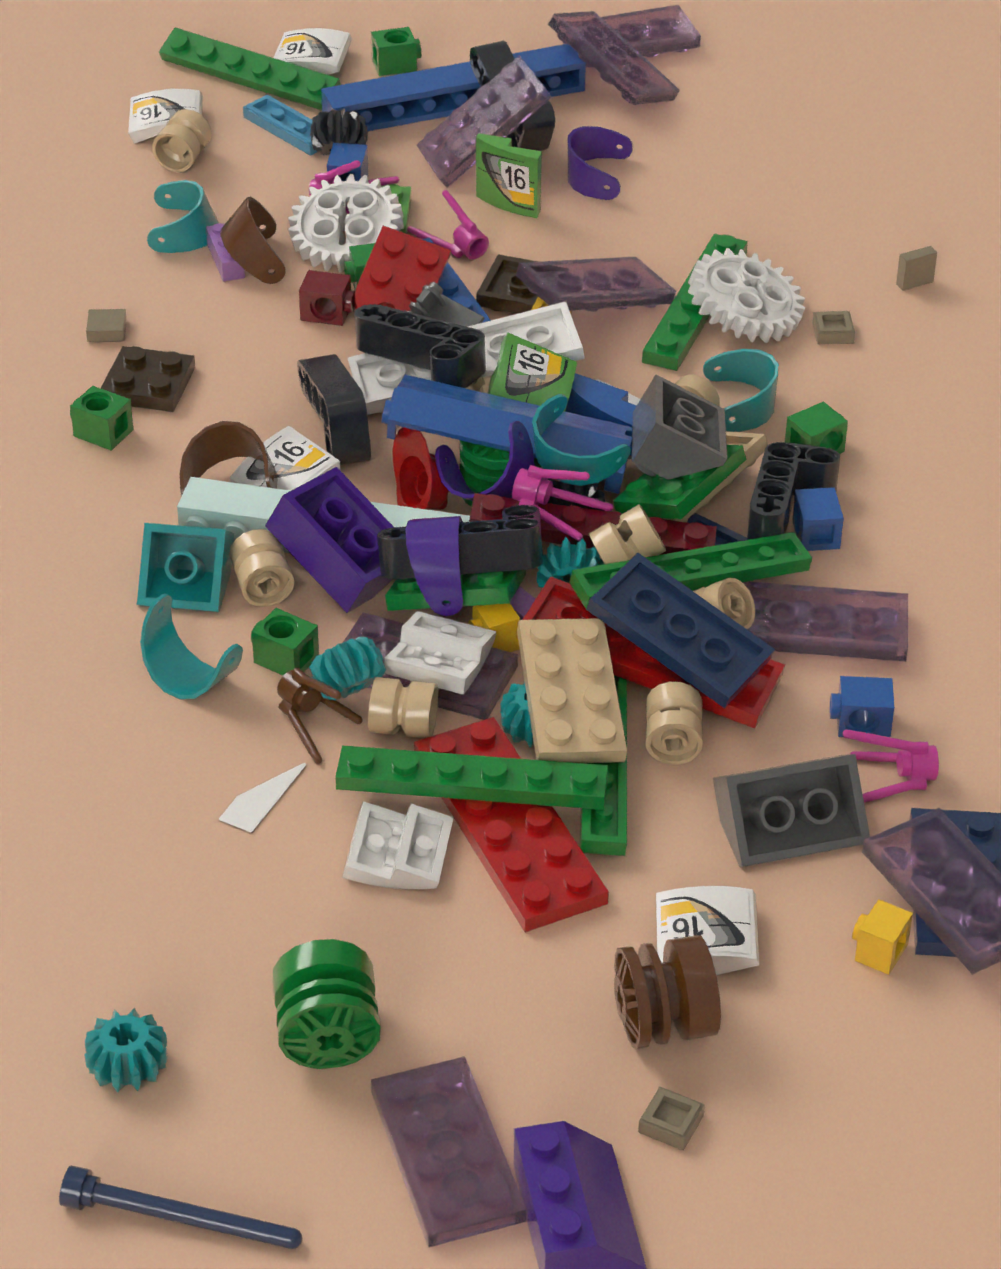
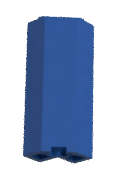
[381,375,633,494]

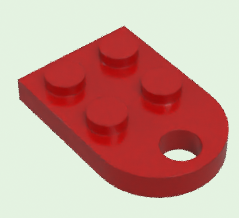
[354,225,451,311]

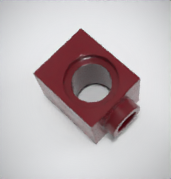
[299,270,356,326]

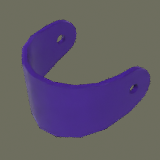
[567,126,633,200]
[435,420,535,501]
[405,516,463,616]

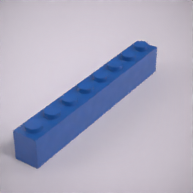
[321,43,586,131]

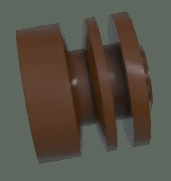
[614,935,721,1049]

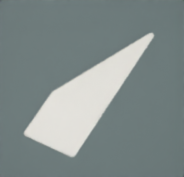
[219,763,306,832]

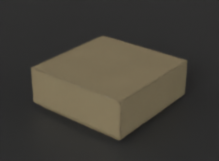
[896,246,937,291]
[86,309,127,342]
[812,311,855,344]
[638,1087,705,1151]

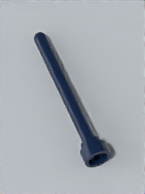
[59,1165,302,1249]

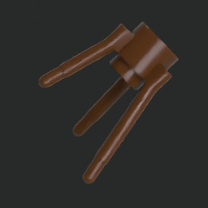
[277,668,363,764]

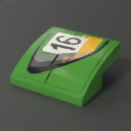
[476,133,542,218]
[488,332,577,411]

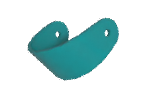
[147,180,219,253]
[703,349,779,432]
[532,394,631,486]
[140,593,243,699]

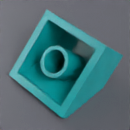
[137,523,234,612]

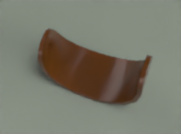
[220,197,286,284]
[179,421,278,496]

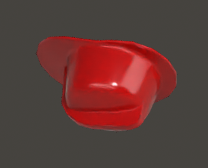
[392,427,449,510]

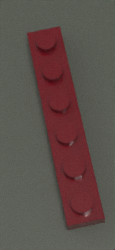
[469,493,717,555]

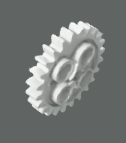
[288,174,404,273]
[688,248,806,343]

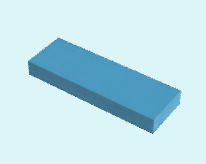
[243,95,317,156]

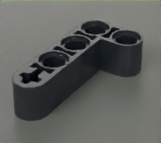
[469,40,555,151]
[354,304,486,388]
[297,354,371,465]
[747,442,840,540]
[377,505,543,579]

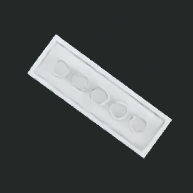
[348,301,585,415]

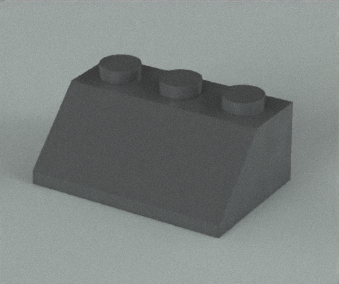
[632,375,727,480]
[713,754,871,867]

